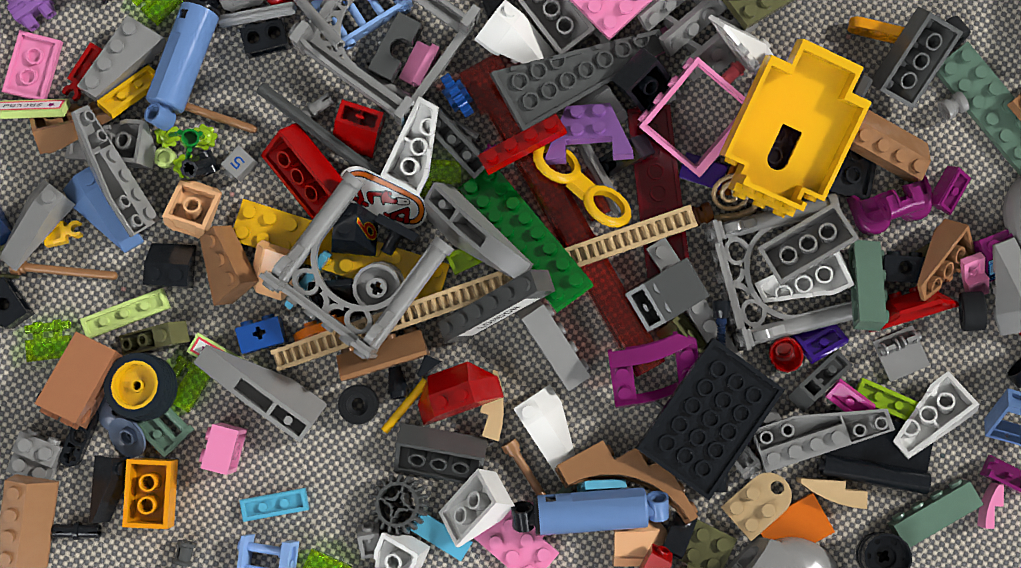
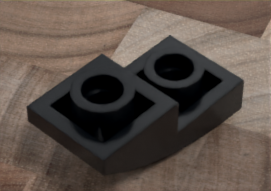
[662,511,698,559]

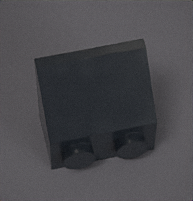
[143,243,196,288]

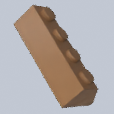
[850,109,931,182]
[336,327,430,381]
[0,474,59,568]

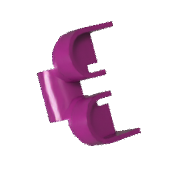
[846,175,932,236]

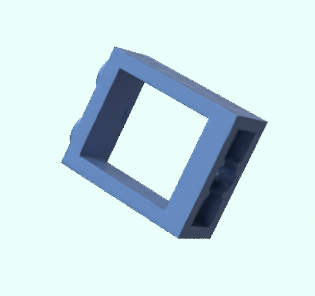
[984,388,1021,446]

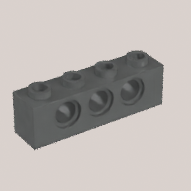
[427,98,485,179]

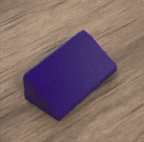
[679,152,728,190]

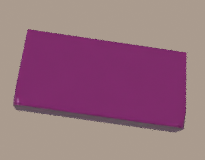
[931,166,971,215]

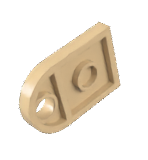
[721,473,792,541]

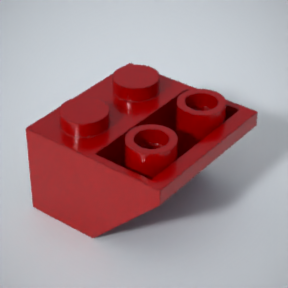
[333,99,386,158]

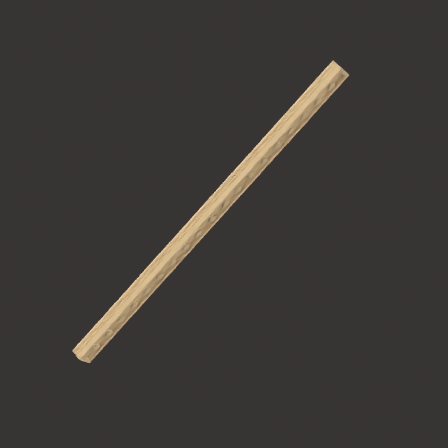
[270,204,698,372]

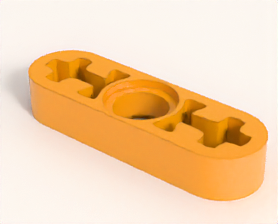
[847,16,905,44]

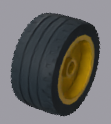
[103,353,178,421]

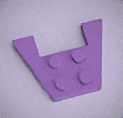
[545,103,634,165]

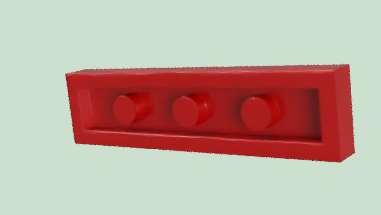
[477,114,567,175]

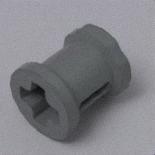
[172,539,197,567]

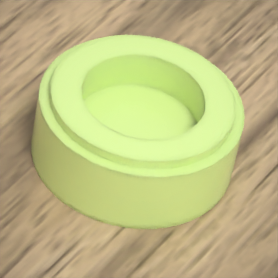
[154,147,177,169]

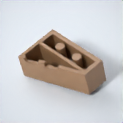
[199,225,259,306]

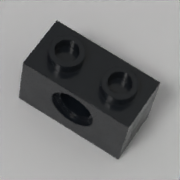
[882,251,926,283]
[0,277,35,329]

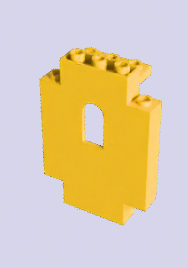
[719,39,872,218]

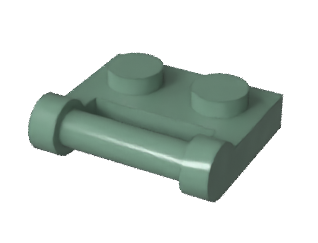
[137,408,195,458]

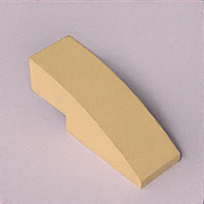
[480,370,504,442]
[796,477,868,509]

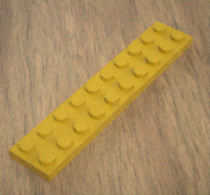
[233,199,450,300]

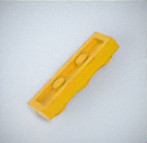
[97,65,155,119]

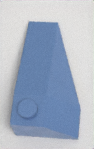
[63,167,144,253]

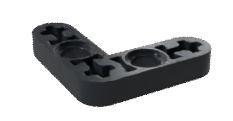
[36,392,99,467]

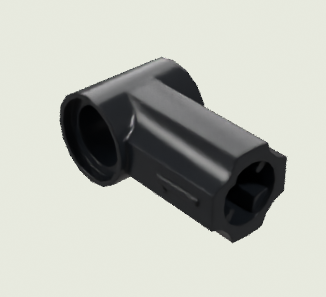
[180,149,220,179]

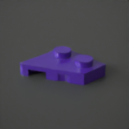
[790,324,849,364]

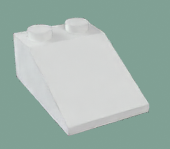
[438,469,515,547]

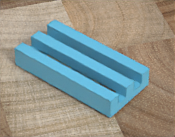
[577,479,627,492]

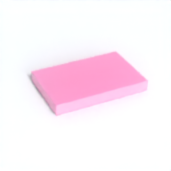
[2,30,63,100]

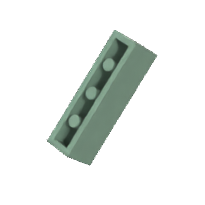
[848,240,889,331]
[887,479,984,548]

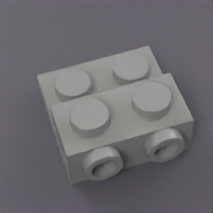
[6,428,64,480]

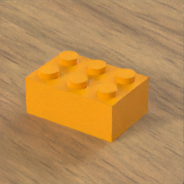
[122,457,178,529]

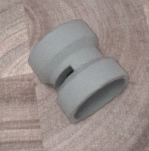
[938,91,969,121]

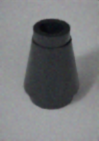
[388,366,409,400]

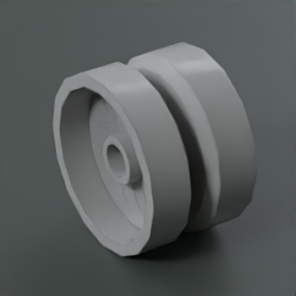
[352,261,404,312]

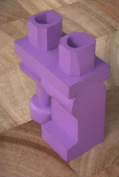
[7,0,57,32]

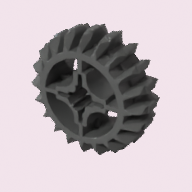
[369,474,430,535]

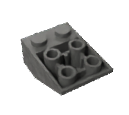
[625,257,710,332]

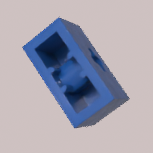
[235,314,288,354]

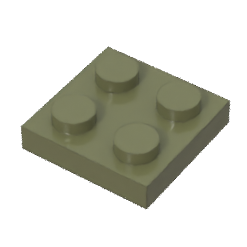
[677,519,737,568]

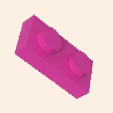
[825,378,875,412]

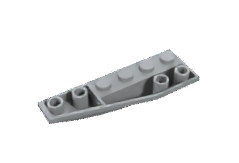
[71,105,160,237]
[424,182,534,279]
[193,345,328,443]
[753,408,895,473]

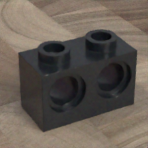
[239,18,291,59]

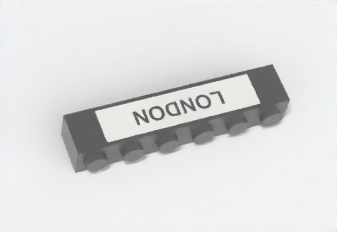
[438,269,555,343]

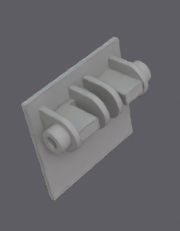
[872,325,930,382]

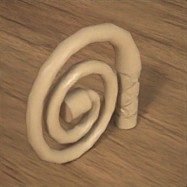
[711,173,758,222]

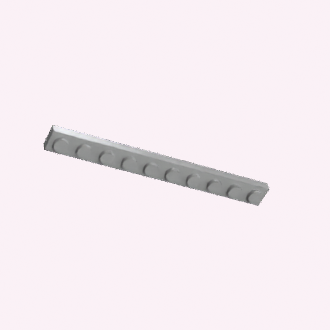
[646,238,782,426]

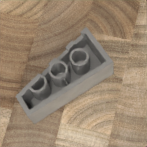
[77,15,166,102]
[516,300,591,391]

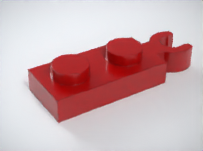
[62,42,103,102]

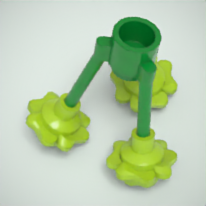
[154,124,218,179]

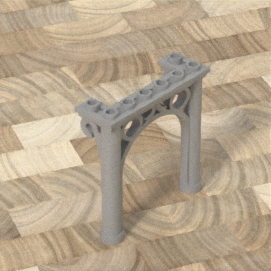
[259,170,454,360]
[704,193,853,351]

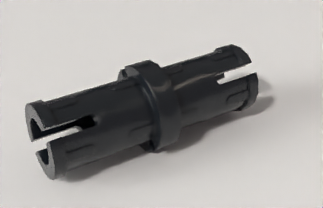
[53,522,102,540]

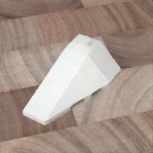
[708,15,774,75]
[381,96,439,196]
[893,371,980,459]
[513,384,575,481]
[374,532,430,568]

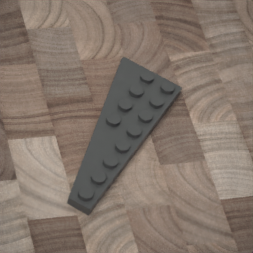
[490,29,664,132]

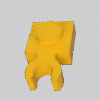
[44,220,84,248]

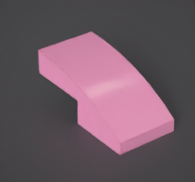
[960,252,990,295]
[977,482,1004,529]

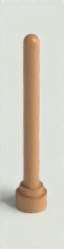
[184,103,257,133]
[9,261,118,280]
[501,438,547,495]

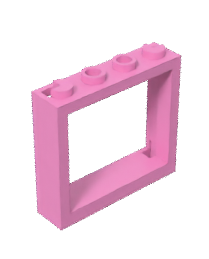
[638,56,746,178]

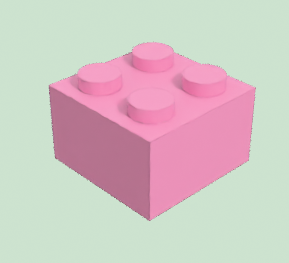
[199,422,248,475]

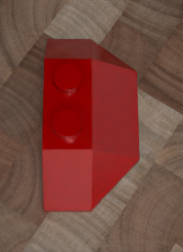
[869,286,959,332]
[418,361,504,426]

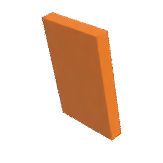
[760,492,835,543]

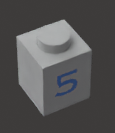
[221,145,259,182]

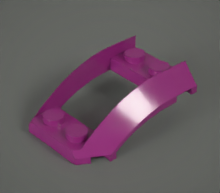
[608,331,698,409]

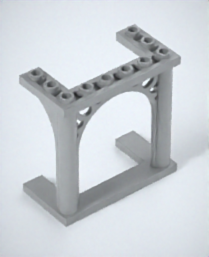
[289,0,481,127]

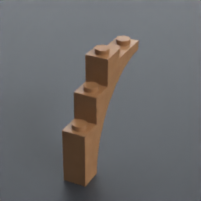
[554,440,698,524]

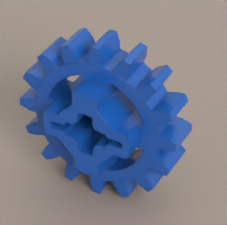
[440,73,474,118]

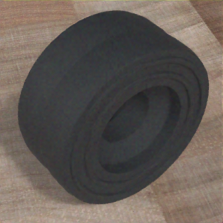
[338,385,379,425]

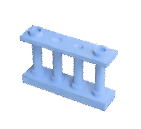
[310,0,413,50]
[237,534,299,568]

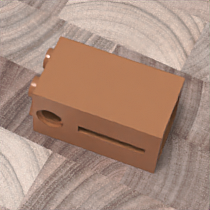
[34,332,122,430]

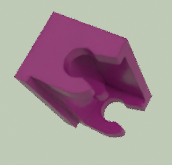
[980,455,1021,494]

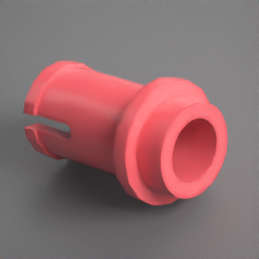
[721,61,746,84]

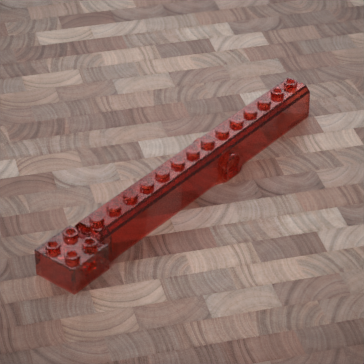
[459,54,665,377]

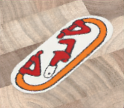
[340,166,427,229]

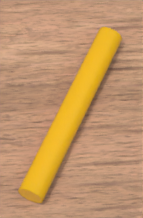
[381,378,426,434]

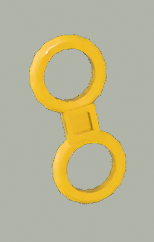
[533,142,632,228]

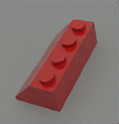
[261,123,343,220]

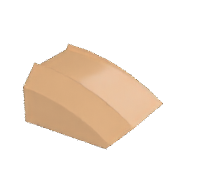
[162,179,222,239]
[252,240,300,301]
[612,520,667,567]

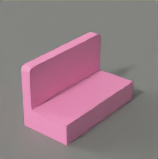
[399,41,441,88]

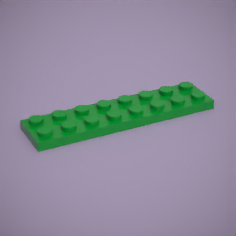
[458,170,594,313]

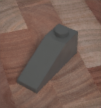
[788,349,853,412]

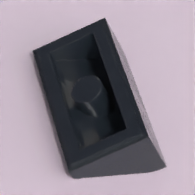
[417,355,443,377]

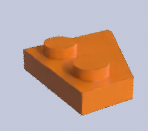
[293,314,345,342]

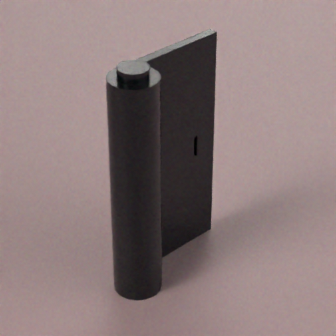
[816,410,933,494]

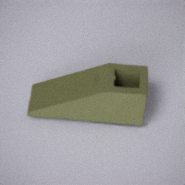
[119,321,190,356]

